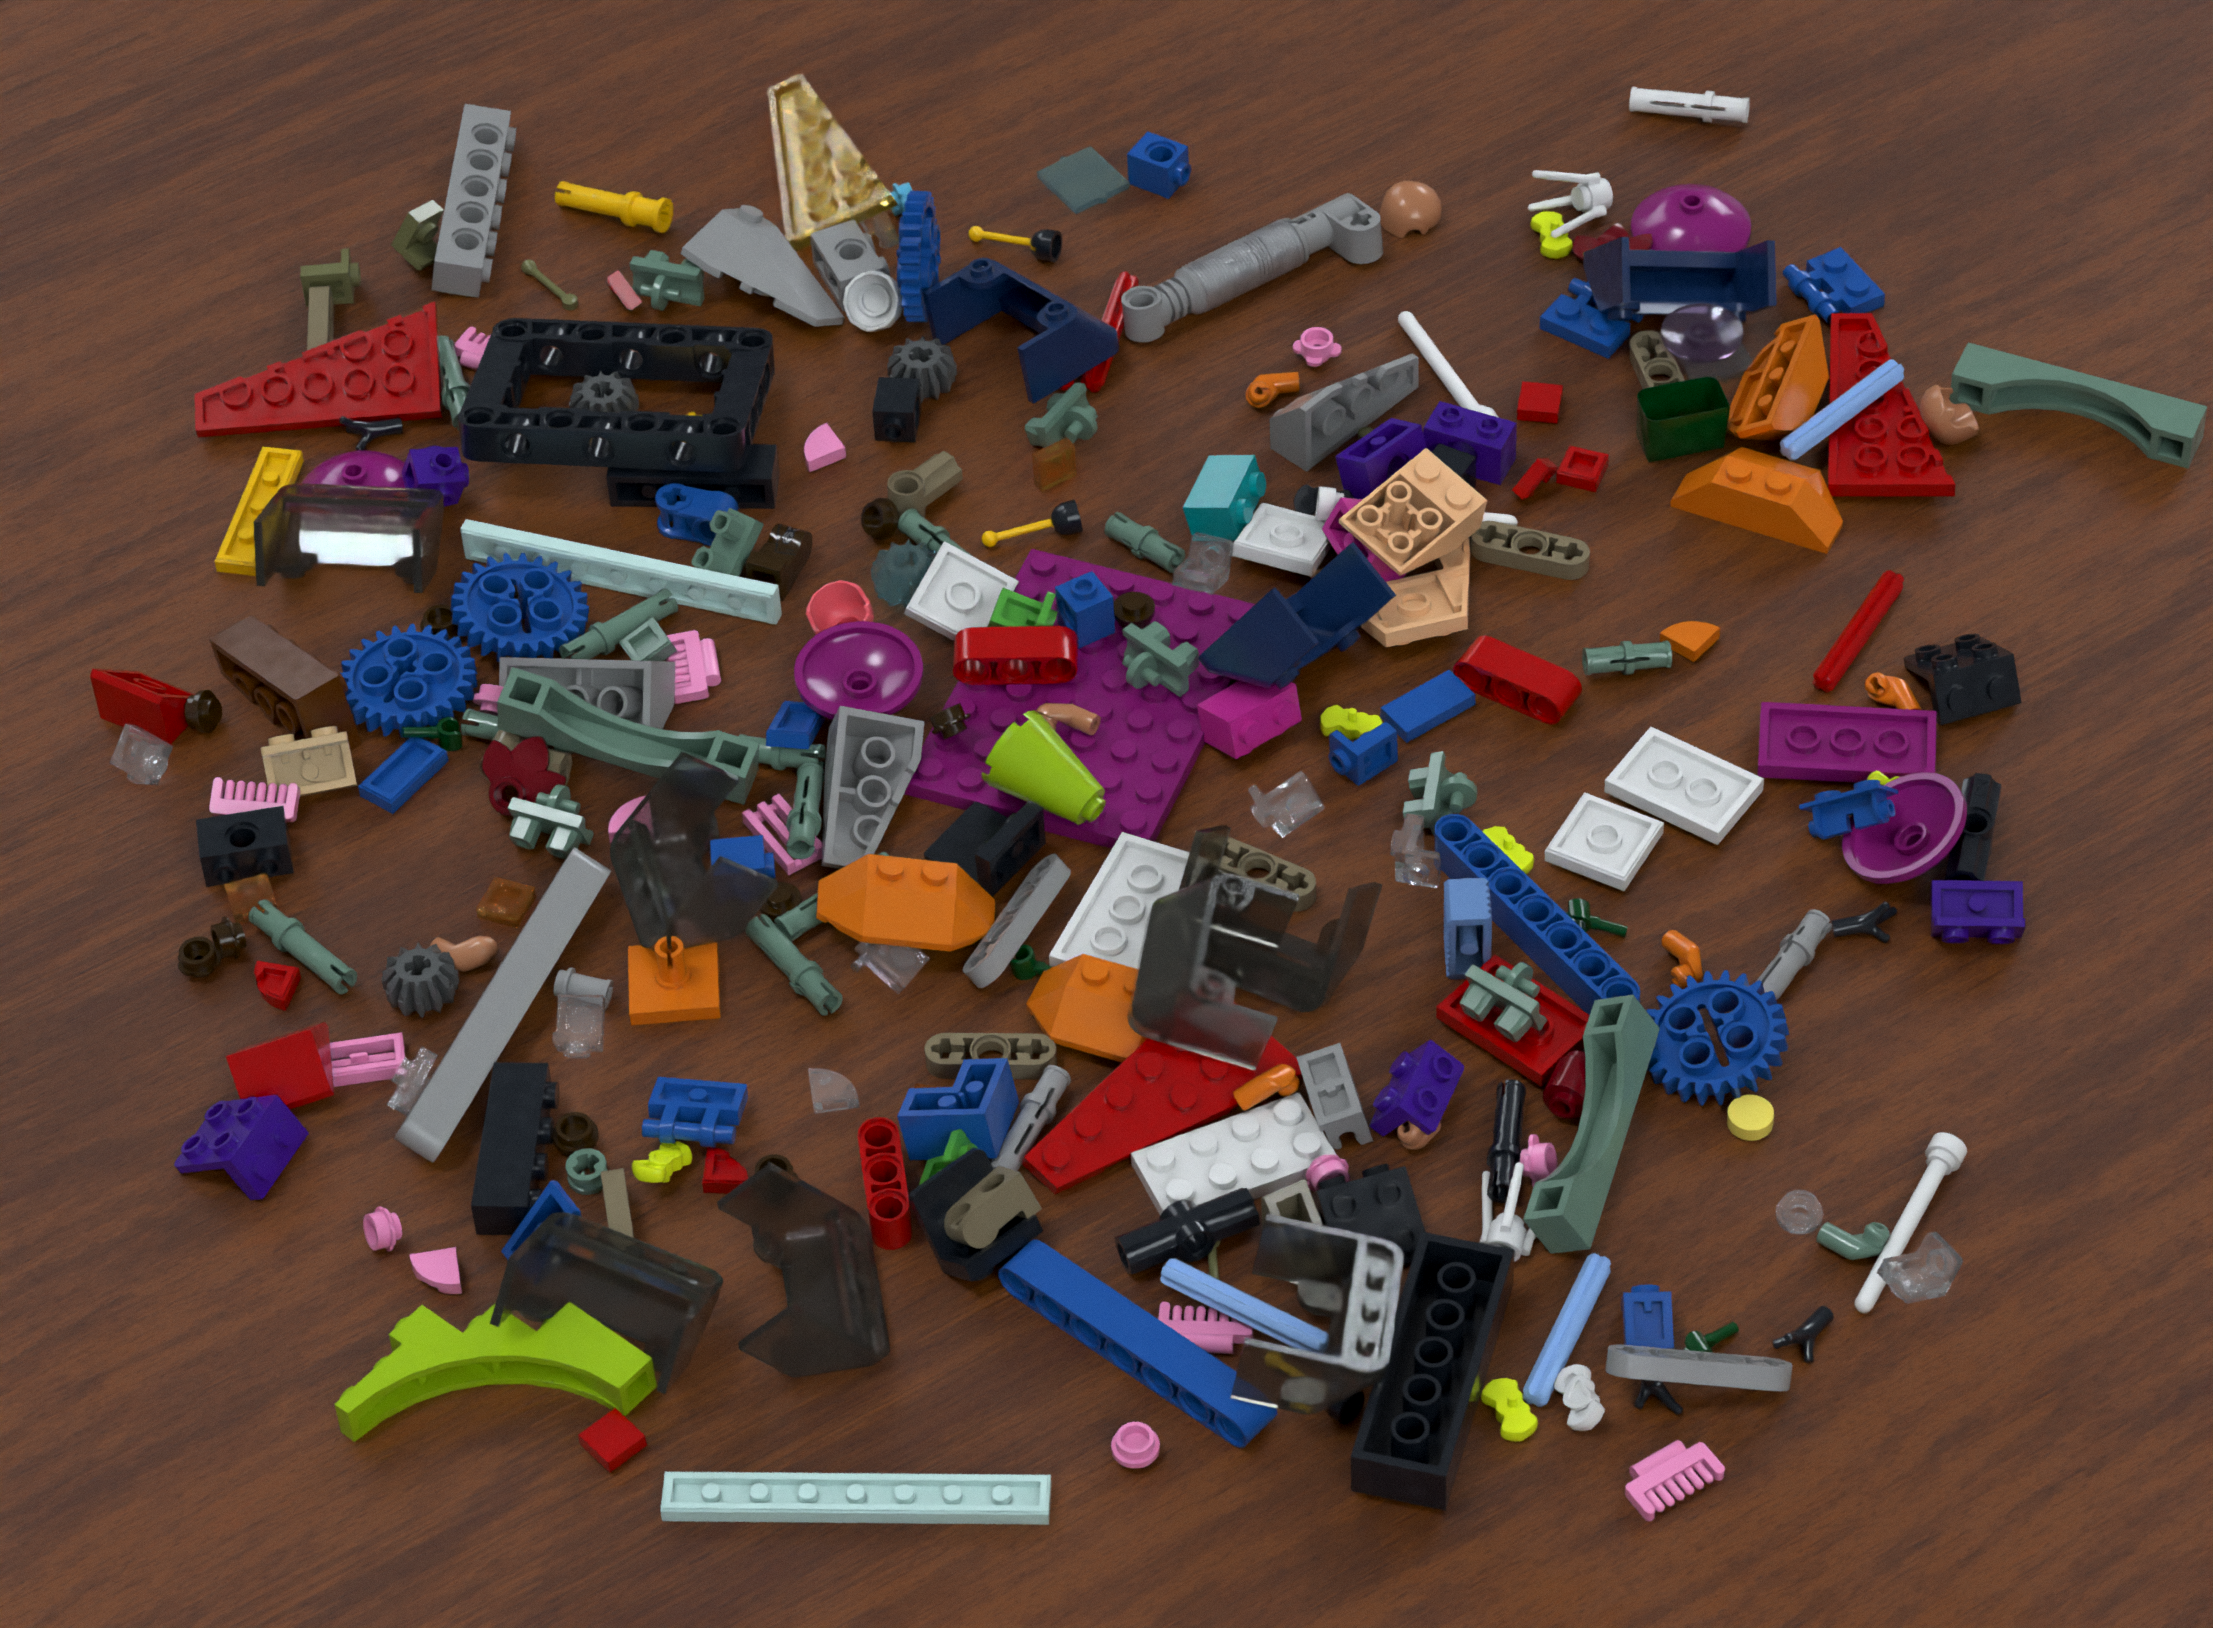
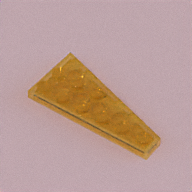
[767,73,898,252]

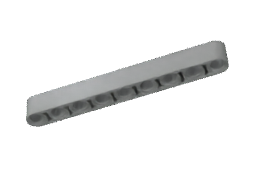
[394,847,611,1163]

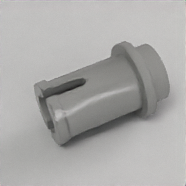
[553,967,614,1009]

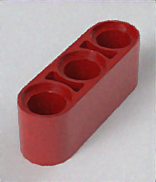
[953,626,1079,685]
[1453,635,1582,725]
[857,1117,912,1250]

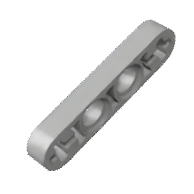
[963,854,1071,988]
[1605,1345,1793,1391]

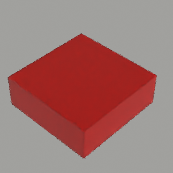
[1517,381,1563,424]
[1556,445,1609,493]
[578,1408,647,1472]

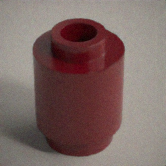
[1542,1051,1586,1119]

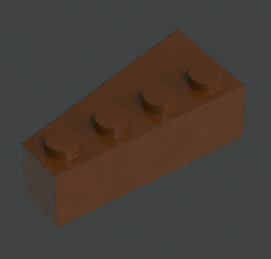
[209,615,362,751]

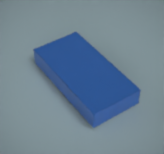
[1380,670,1476,743]
[766,701,826,749]
[358,738,449,814]

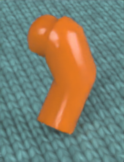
[1662,930,1703,990]
[1233,1064,1300,1111]

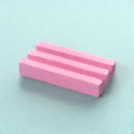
[742,794,822,876]
[330,1032,407,1087]

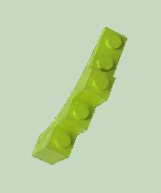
[334,1301,657,1442]

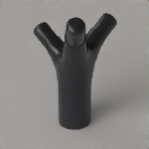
[339,416,403,451]
[1831,901,1897,943]
[1772,1306,1834,1363]
[1634,1380,1683,1415]

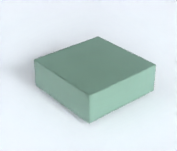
[619,617,677,661]

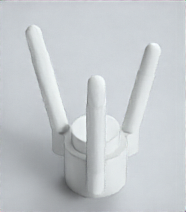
[1528,170,1613,238]
[1479,1162,1537,1262]

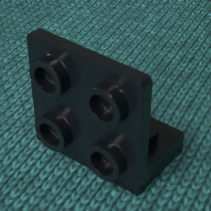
[924,800,1046,897]

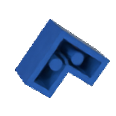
[897,1058,1019,1160]

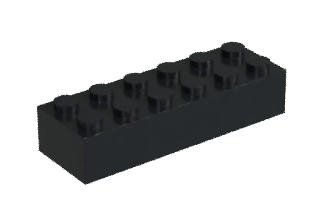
[1351,1232,1514,1511]

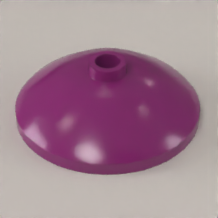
[1631,184,1751,252]
[296,450,419,544]
[794,621,923,719]
[1842,772,1967,884]

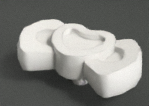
[1554,1364,1605,1431]

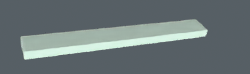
[460,519,782,625]
[660,1472,1051,1525]

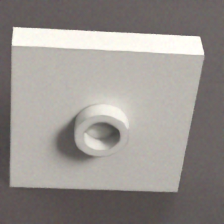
[1232,503,1332,577]
[904,541,1019,641]
[1545,792,1664,891]

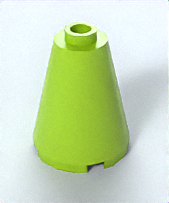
[981,710,1106,825]

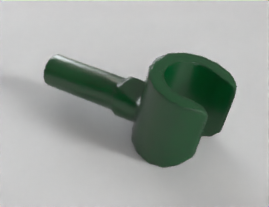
[401,717,463,751]
[1566,898,1628,937]
[1010,944,1052,980]
[1683,1322,1739,1352]

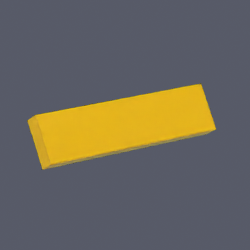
[215,447,304,576]

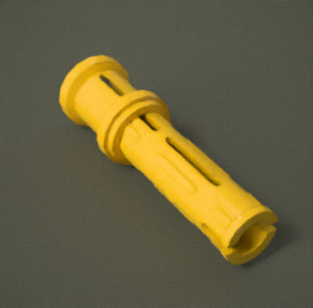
[555,181,674,233]

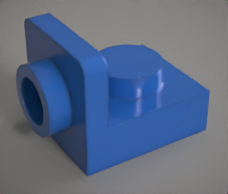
[1328,722,1398,786]
[1621,1285,1674,1349]

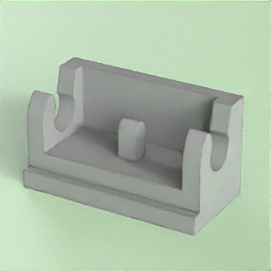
[1297,1043,1373,1149]

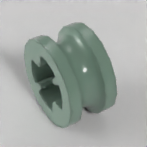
[565,1148,607,1195]

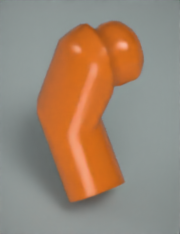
[1245,372,1299,408]
[1865,672,1922,710]

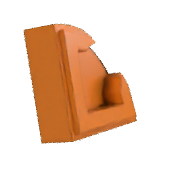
[1660,621,1720,662]

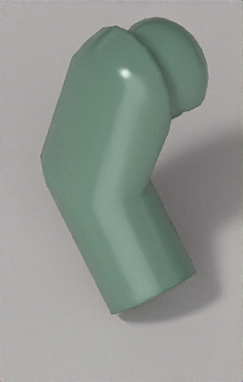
[1816,1222,1890,1260]

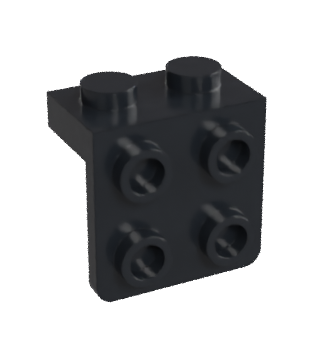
[1903,633,2022,725]
[909,1148,1043,1282]
[1312,1163,1425,1280]

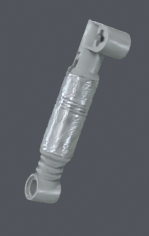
[1121,193,1383,342]

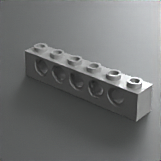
[431,104,517,298]

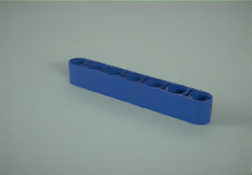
[1434,814,1640,1015]
[998,1239,1278,1448]

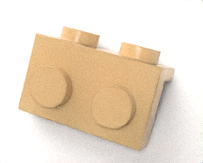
[260,726,357,801]

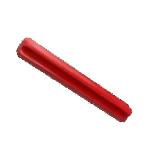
[1080,271,1139,393]
[1812,570,1904,692]

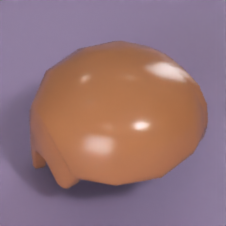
[1379,181,1443,238]
[1920,384,1980,445]

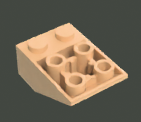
[1338,448,1487,576]

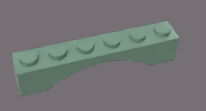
[1950,342,2208,469]
[497,667,760,805]
[1523,995,1660,1254]

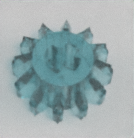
[871,539,937,609]

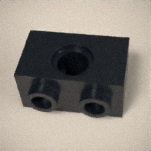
[196,806,294,887]

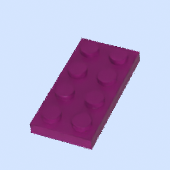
[1757,702,1936,783]

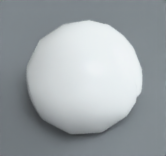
[843,270,903,332]

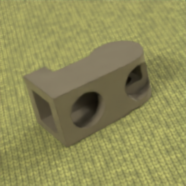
[944,1166,1042,1249]

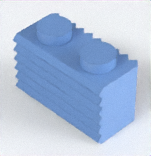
[1444,878,1492,979]

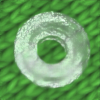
[1776,1190,1823,1235]

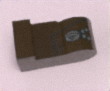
[746,524,813,602]

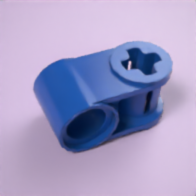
[655,483,739,546]

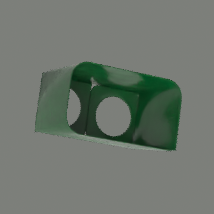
[1636,376,1730,462]

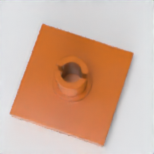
[628,936,721,1025]

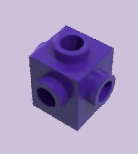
[401,446,469,508]

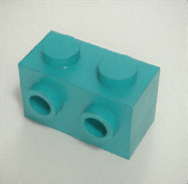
[1183,455,1266,542]

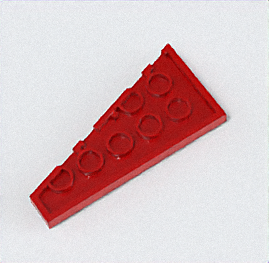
[194,301,442,438]
[1828,313,1955,497]
[1021,979,1303,1195]

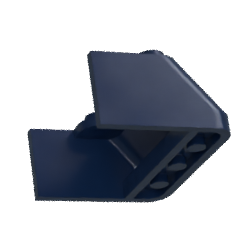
[1583,237,1777,323]
[923,258,1119,404]
[1198,542,1396,690]

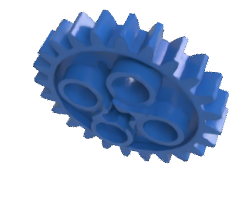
[896,191,941,322]
[450,553,589,662]
[340,624,478,738]
[1646,970,1789,1106]

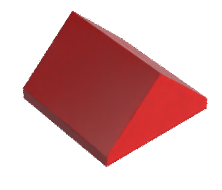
[90,668,195,746]
[226,1022,334,1110]

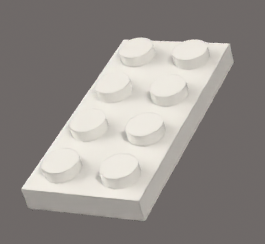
[1049,832,1203,971]
[1131,1092,1336,1215]

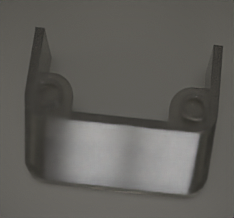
[254,483,444,593]
[610,752,779,952]
[1164,825,1382,1012]
[1127,873,1299,1070]
[717,1163,890,1378]
[490,1212,723,1394]
[1230,1213,1404,1414]

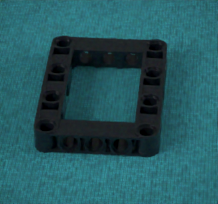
[458,318,775,472]

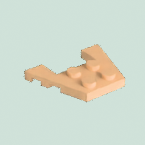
[1311,538,1470,647]

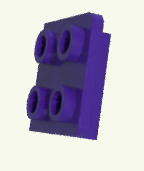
[174,1095,309,1200]

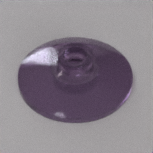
[1661,303,1743,363]

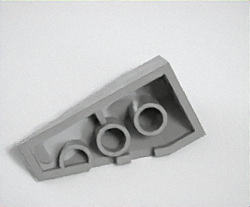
[681,205,845,327]
[1270,353,1419,472]
[499,657,675,729]
[821,706,925,869]

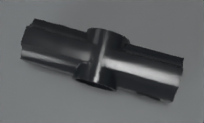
[1945,773,2001,881]
[1114,1188,1260,1275]

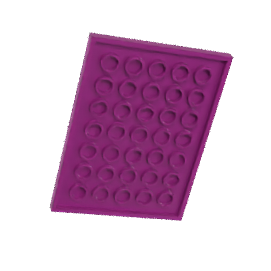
[904,549,1255,849]

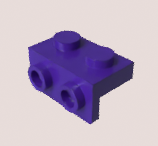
[1931,880,2025,944]
[1369,1039,1464,1137]

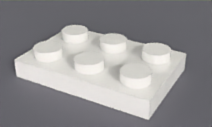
[1604,727,1764,845]

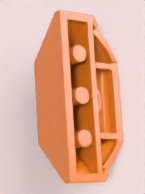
[1726,314,1829,441]
[1670,447,1843,554]
[816,854,995,952]
[1026,954,1189,1063]

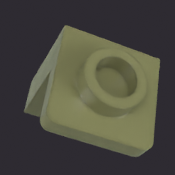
[391,200,444,270]
[300,248,361,307]

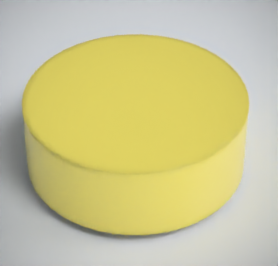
[1727,1095,1774,1141]

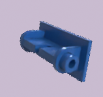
[1799,780,1898,840]

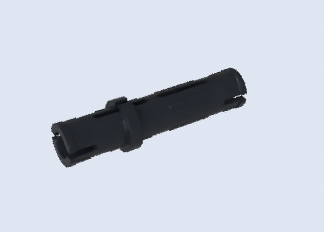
[1487,1079,1526,1204]

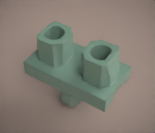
[629,250,705,311]
[1025,383,1098,461]
[691,508,764,577]
[1122,621,1199,697]
[1403,751,1478,837]
[507,784,594,860]
[1459,962,1547,1043]

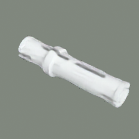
[1629,87,1750,123]

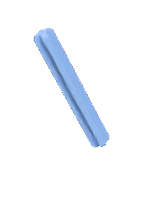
[1780,359,1904,461]
[1523,1253,1611,1407]
[1160,1258,1330,1358]

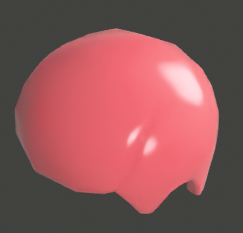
[806,580,874,635]

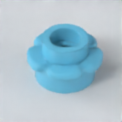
[887,182,913,216]

